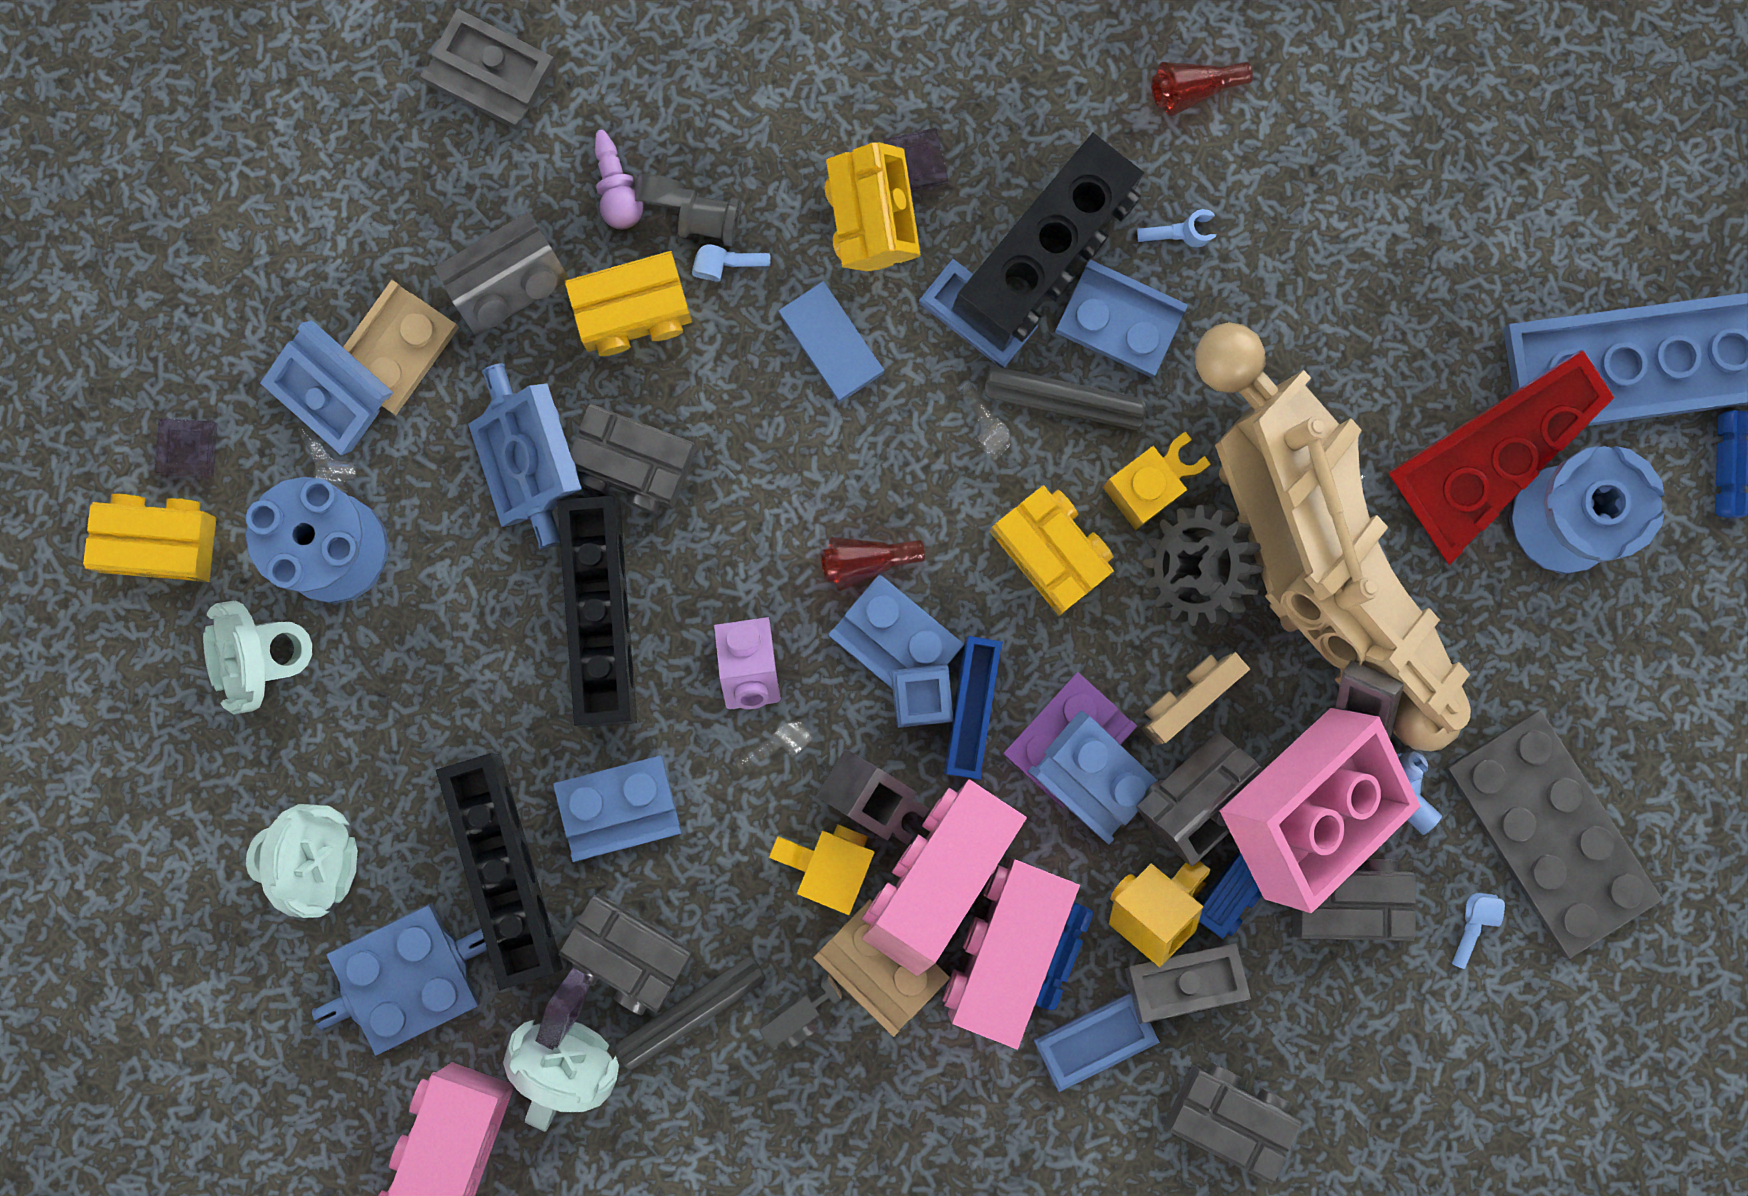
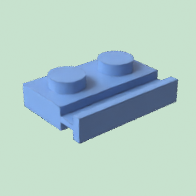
[1055,260,1188,378]
[260,320,394,455]
[828,574,964,690]
[1027,710,1158,845]
[553,755,682,862]

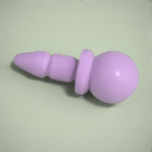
[595,130,643,230]

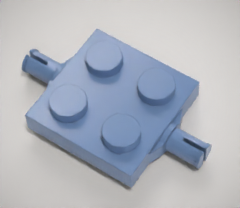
[468,363,582,550]
[312,903,487,1056]

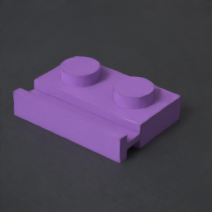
[1003,672,1137,808]

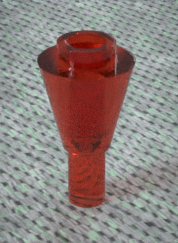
[1151,62,1253,116]
[821,537,925,591]

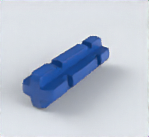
[1715,410,1748,518]
[1035,902,1093,1010]

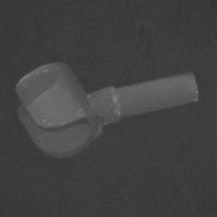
[961,383,1011,460]
[298,425,356,494]
[736,720,814,772]

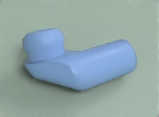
[1397,750,1442,835]

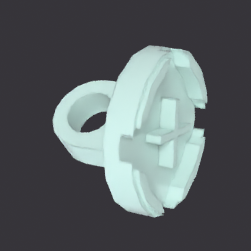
[203,600,312,715]
[246,804,358,918]
[503,1018,619,1132]

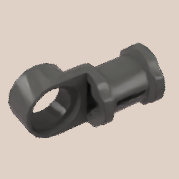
[635,174,741,247]

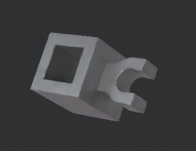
[816,749,929,845]

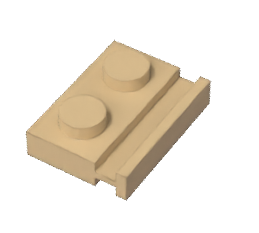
[343,280,459,416]
[1141,652,1250,745]
[813,899,950,1037]

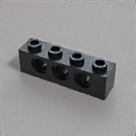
[951,132,1145,351]
[557,496,637,728]
[436,753,563,991]

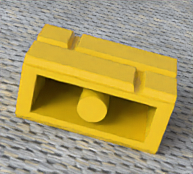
[824,142,921,272]
[565,251,692,356]
[990,485,1114,616]
[83,494,216,582]

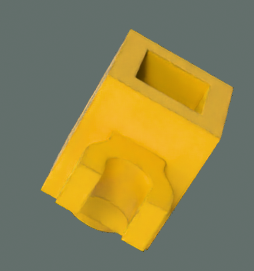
[1102,431,1211,531]
[769,824,875,915]
[1109,861,1210,968]

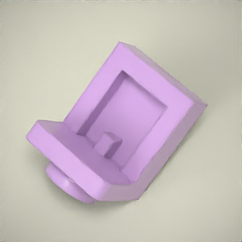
[714,617,781,709]

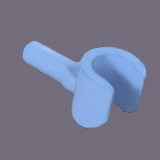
[1137,209,1216,247]
[692,244,770,282]
[1452,893,1505,969]

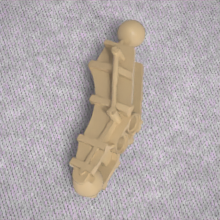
[1194,322,1471,751]

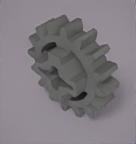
[1143,505,1263,626]

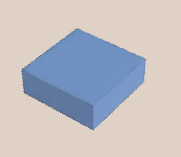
[891,664,953,728]

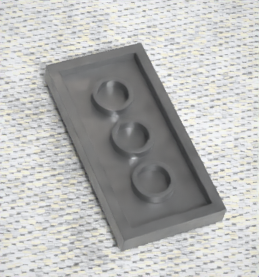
[1444,710,1663,959]

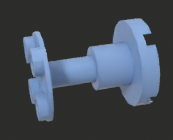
[1509,446,1665,574]
[245,477,389,604]

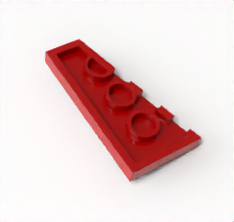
[1388,350,1615,566]

